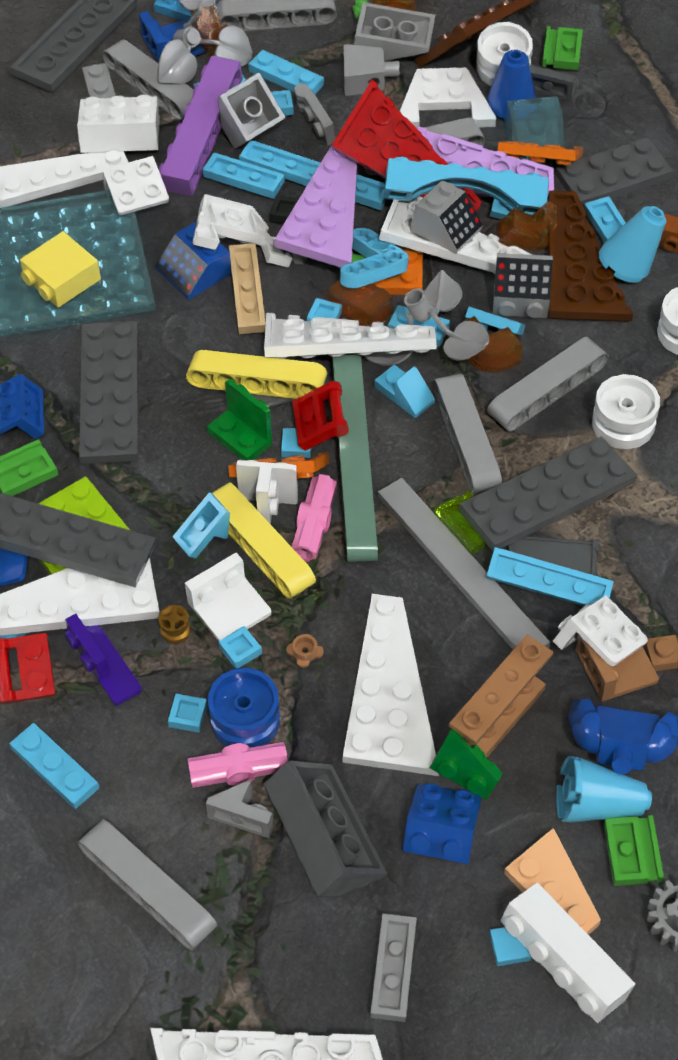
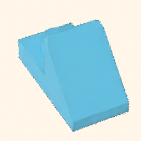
[374,365,435,418]
[173,492,230,558]

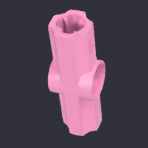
[292,474,337,562]
[187,742,288,788]

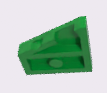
[430,728,502,800]

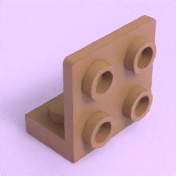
[576,634,659,702]

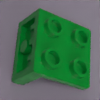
[207,378,272,461]

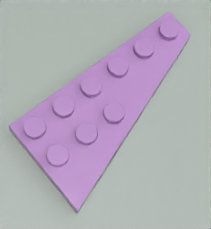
[416,126,554,197]
[274,145,357,267]

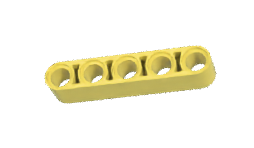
[186,350,327,399]
[213,482,316,599]

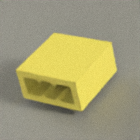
[20,231,101,308]

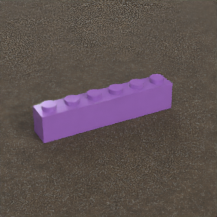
[159,55,243,197]

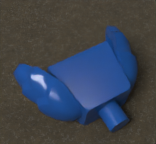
[568,698,678,774]

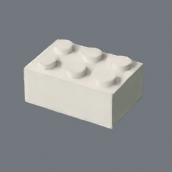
[77,95,160,153]

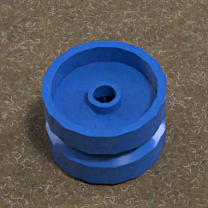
[208,668,280,748]

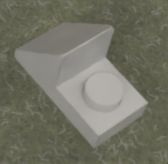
[206,780,274,838]

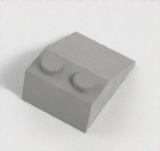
[354,2,435,61]

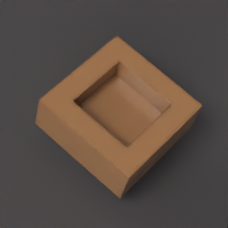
[644,635,678,671]

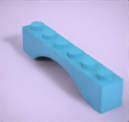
[383,157,549,218]

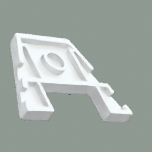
[400,67,496,127]
[193,194,293,267]

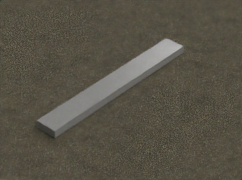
[378,478,550,649]

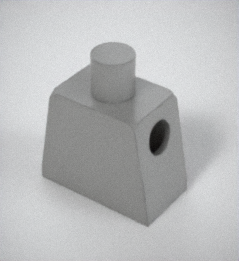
[344,44,399,96]

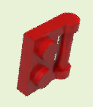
[292,381,349,451]
[0,633,56,704]

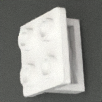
[236,460,298,524]

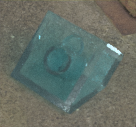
[505,96,565,159]

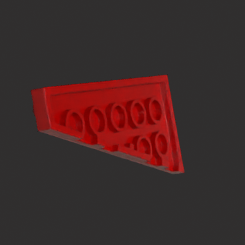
[332,79,482,212]

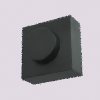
[270,195,299,223]

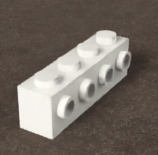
[500,882,635,1023]

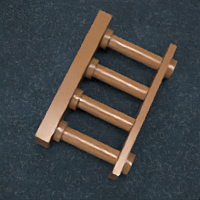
[449,634,553,758]

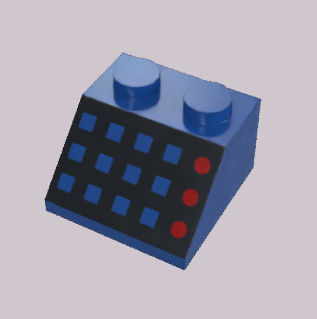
[156,221,232,300]

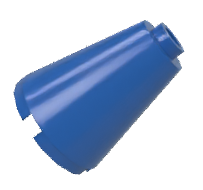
[486,49,537,123]

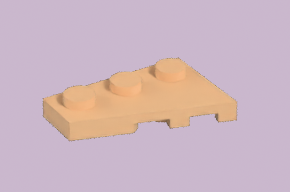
[504,828,601,935]

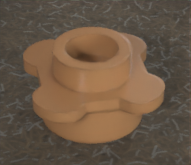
[286,634,324,668]

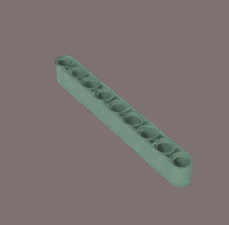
[332,353,378,562]

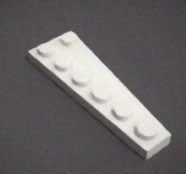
[0,150,129,209]

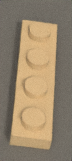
[229,243,266,335]

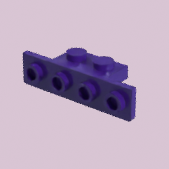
[64,614,142,707]

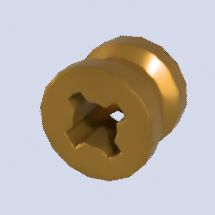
[158,605,191,644]

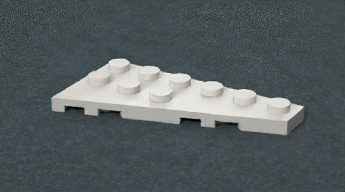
[379,196,532,274]
[264,313,436,359]
[0,558,159,636]
[343,594,439,776]
[150,1028,383,1060]

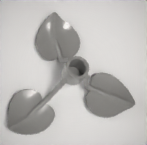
[157,0,253,84]
[364,270,490,366]

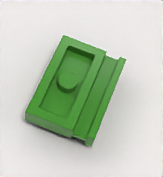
[542,26,583,70]
[0,439,58,496]
[604,815,664,886]

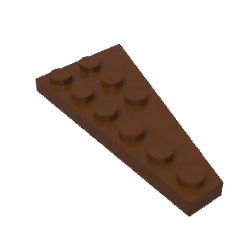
[415,0,538,68]
[549,191,633,321]

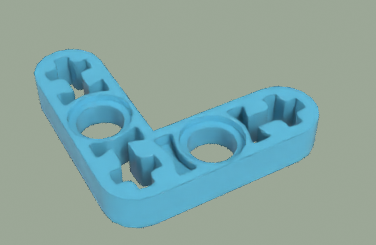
[340,228,409,288]

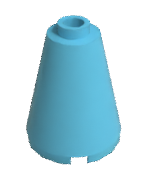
[599,206,666,283]
[556,756,652,823]

